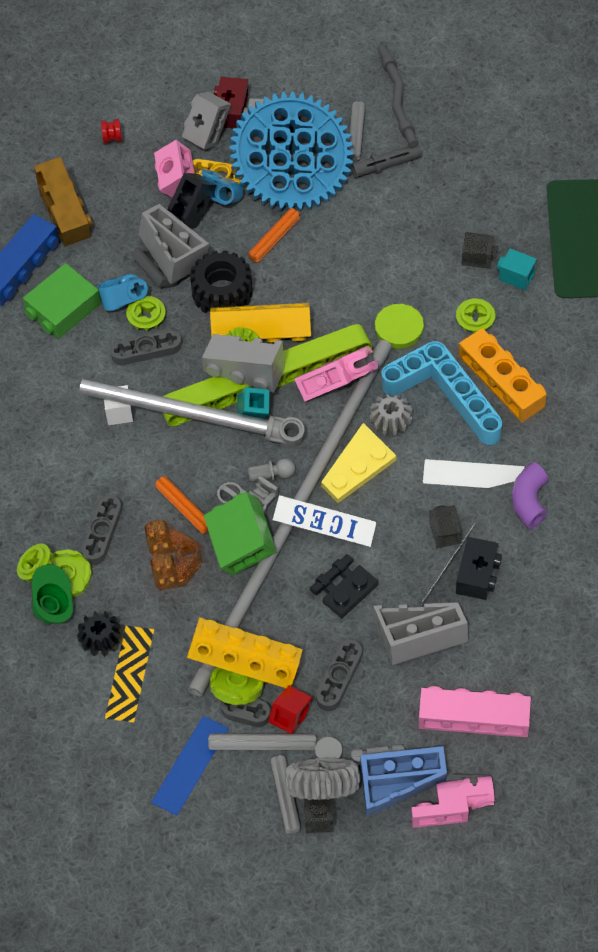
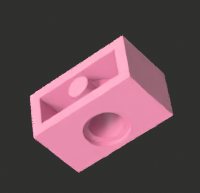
[154,140,194,198]

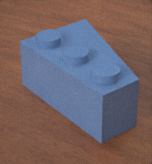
[360,746,447,817]

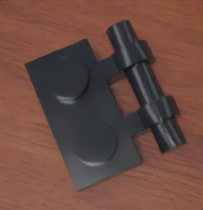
[310,554,378,619]

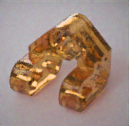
[144,520,202,590]

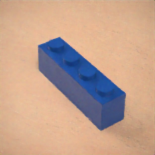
[0,214,59,307]

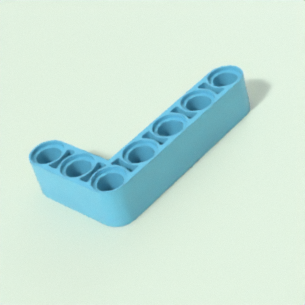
[382,341,502,445]

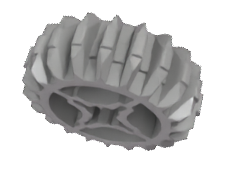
[285,757,360,801]

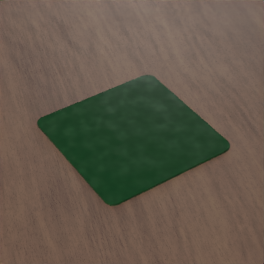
[547,179,598,298]

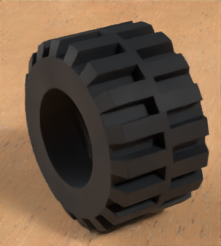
[190,250,253,314]

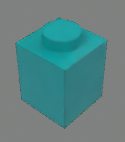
[497,249,537,290]
[237,387,269,419]

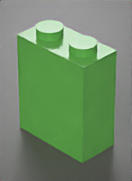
[23,263,101,339]
[203,492,277,575]

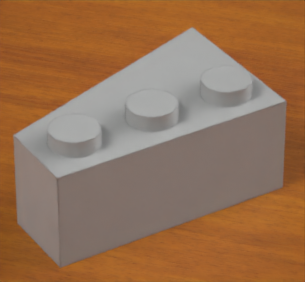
[138,204,209,284]
[202,334,285,393]
[373,603,468,665]

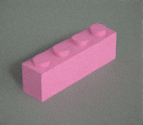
[419,686,531,737]

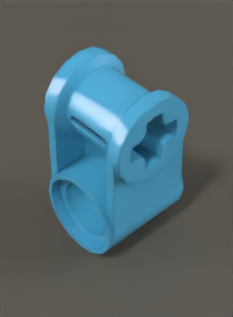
[201,169,244,205]
[98,274,148,311]

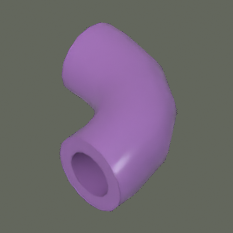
[511,462,548,530]

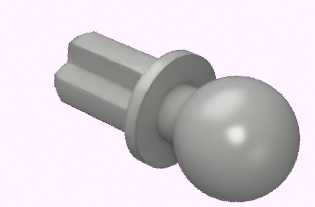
[248,458,295,482]

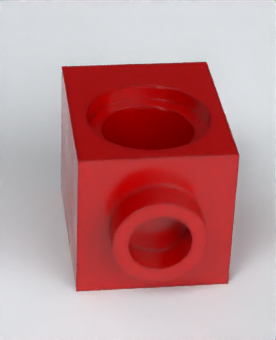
[268,685,312,734]

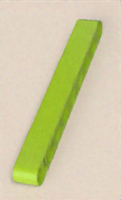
[162,324,373,427]

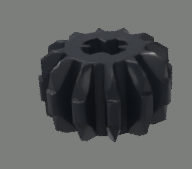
[77,611,122,657]

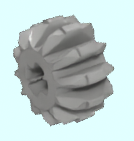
[370,393,412,436]

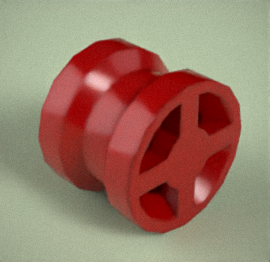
[101,119,122,144]

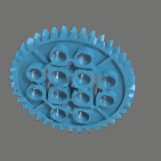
[229,92,354,212]

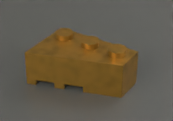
[34,156,93,247]

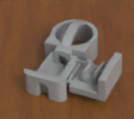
[217,476,278,516]

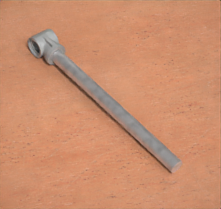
[79,379,304,448]

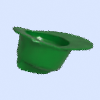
[31,564,73,625]

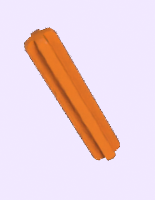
[248,208,300,263]
[155,476,208,534]

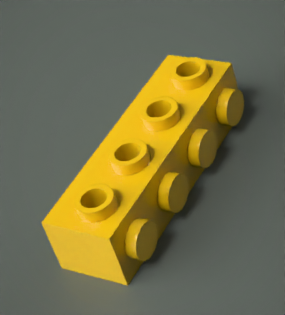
[210,303,311,342]
[187,617,303,688]

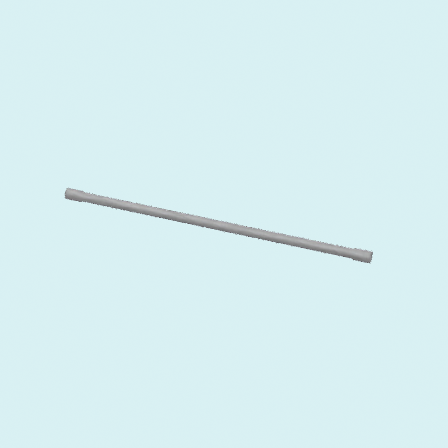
[188,340,392,697]

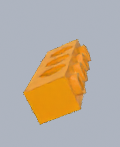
[458,328,547,423]

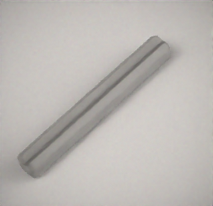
[208,733,316,750]

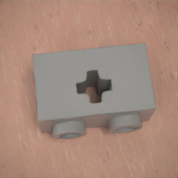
[182,92,231,149]

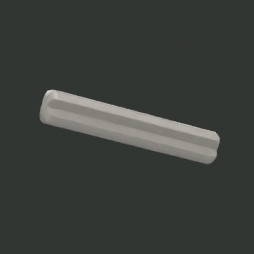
[349,101,365,161]
[271,755,300,834]

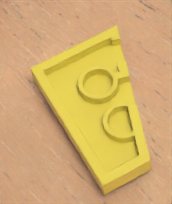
[321,423,397,503]

